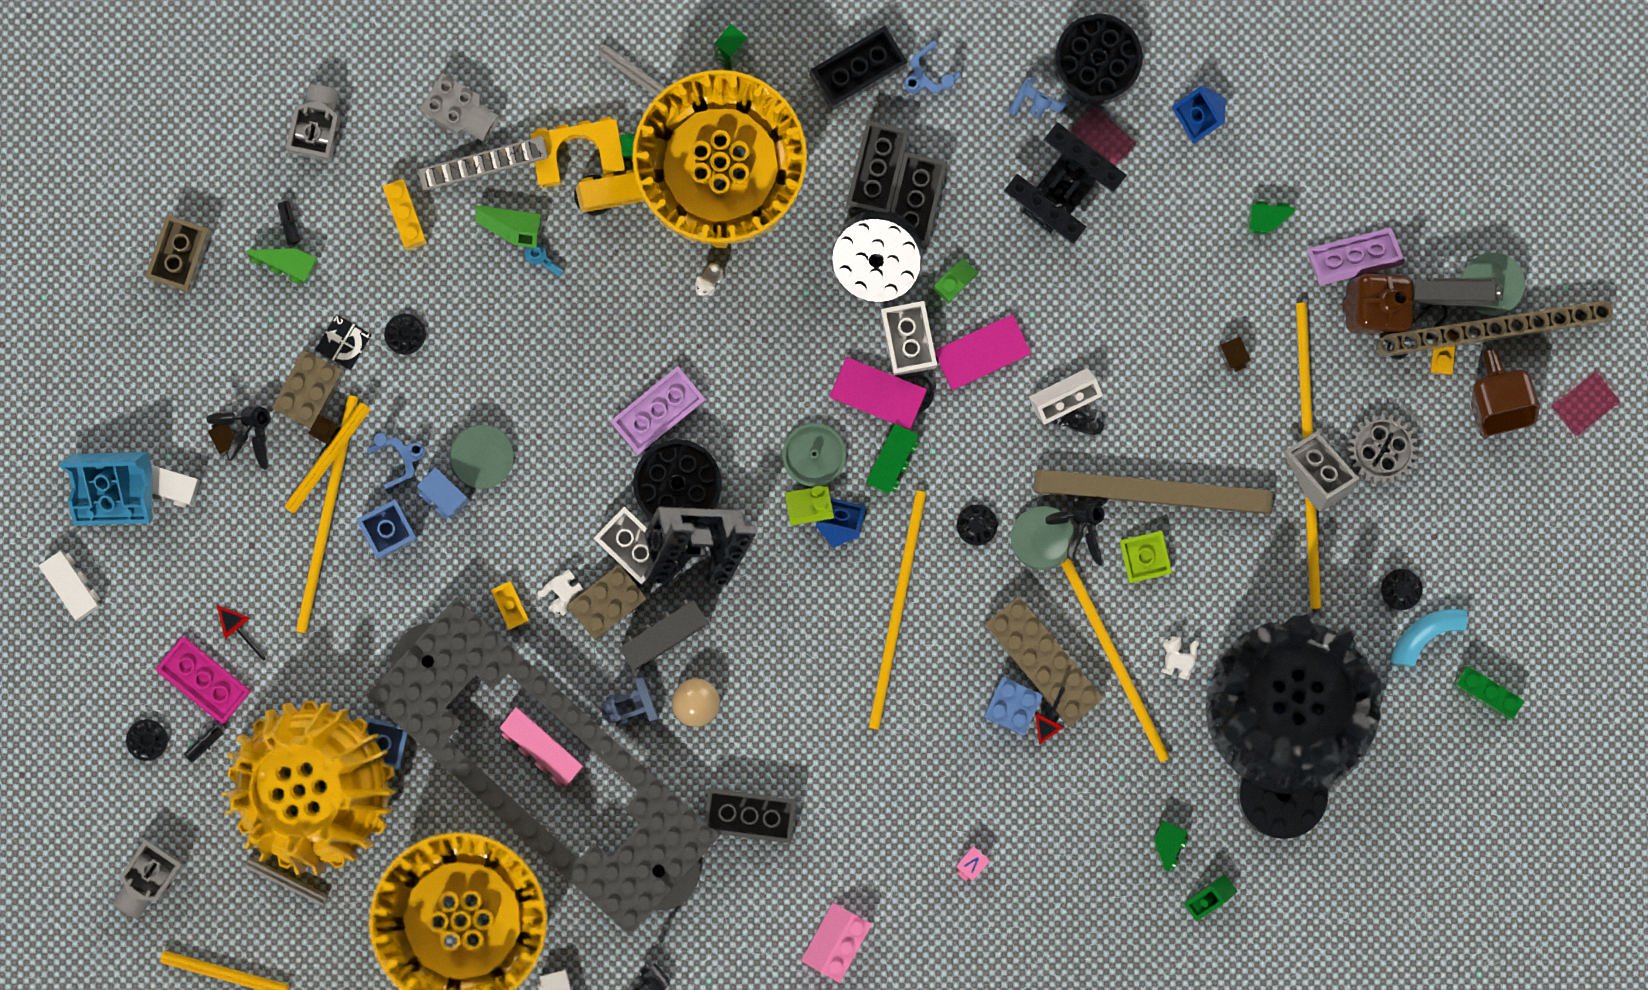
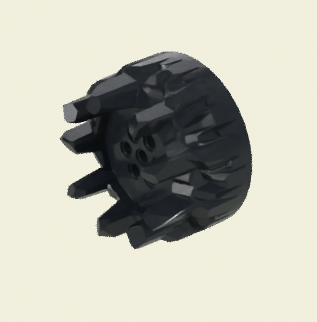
[1205,613,1382,794]

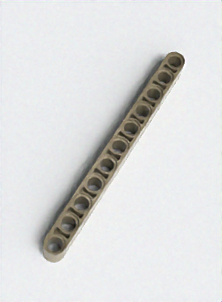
[1376,301,1613,357]
[1033,470,1273,514]

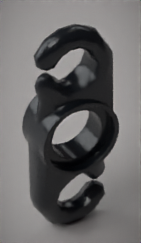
[1052,410,1104,436]

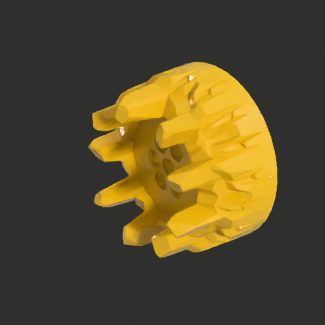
[633,70,807,248]
[369,833,547,990]

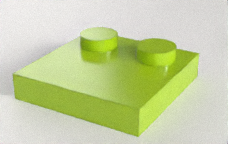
[784,485,834,526]
[1120,531,1173,584]

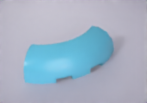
[1390,609,1468,667]

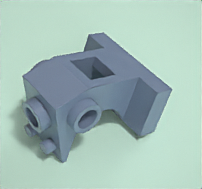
[601,677,658,727]

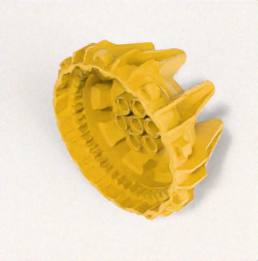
[222,701,395,875]

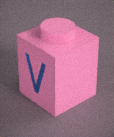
[955,846,990,881]

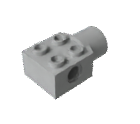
[420,73,500,142]
[286,84,341,162]
[112,839,185,920]

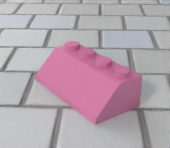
[500,707,585,787]

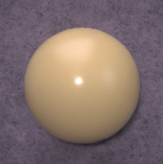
[672,678,720,727]

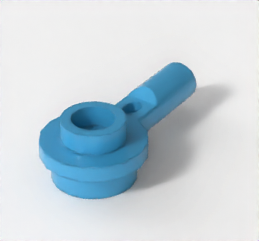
[524,243,564,277]

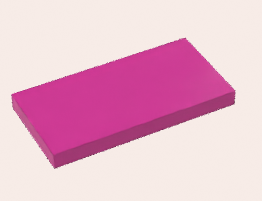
[934,314,1031,391]
[829,357,927,431]
[155,636,252,726]

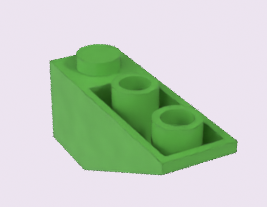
[475,205,541,248]
[246,248,319,285]

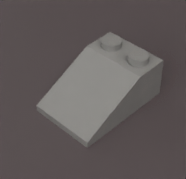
[1284,431,1359,512]

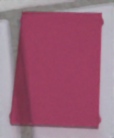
[1070,105,1136,166]
[1552,371,1620,437]

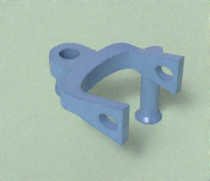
[904,40,961,94]
[1007,77,1071,118]
[367,433,425,490]

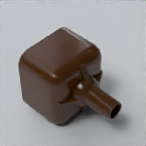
[1342,273,1414,335]
[1471,349,1540,439]

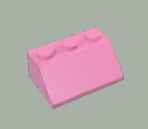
[801,903,872,983]

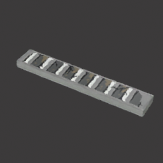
[418,136,549,191]

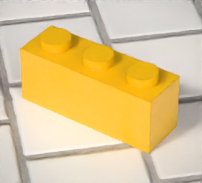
[575,170,645,213]
[383,179,427,251]

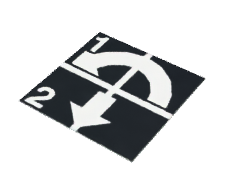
[315,314,372,370]

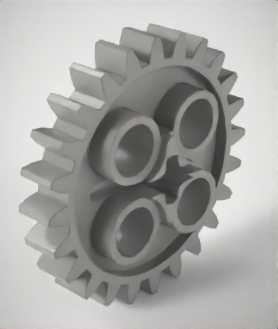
[1347,414,1419,485]

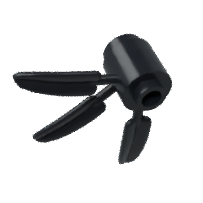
[207,406,271,470]
[1045,503,1105,566]
[634,962,671,990]

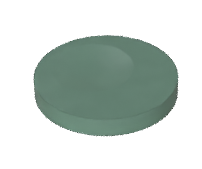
[1462,253,1526,317]
[782,423,846,487]
[449,425,514,489]
[1011,506,1074,570]

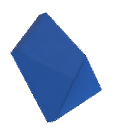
[1172,85,1226,144]
[816,498,866,548]

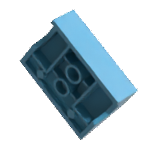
[59,452,153,525]

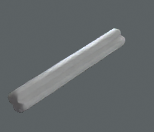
[598,45,666,97]
[245,857,327,905]

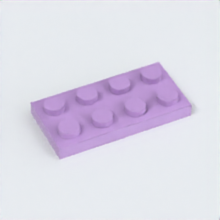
[1307,228,1404,286]
[610,366,706,456]

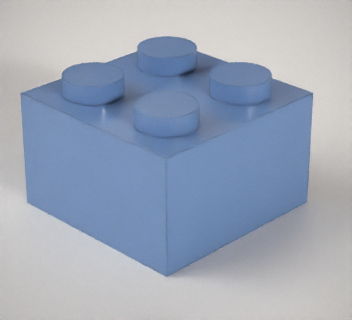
[417,467,470,520]
[356,499,418,560]
[983,677,1043,736]
[365,717,409,770]

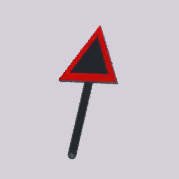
[216,605,266,661]
[1035,687,1065,745]

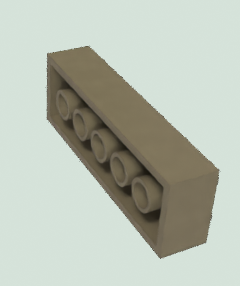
[984,596,1104,727]

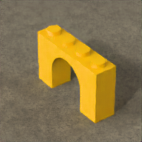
[530,117,625,188]

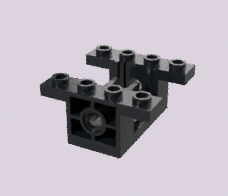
[1003,122,1127,245]
[644,507,757,586]

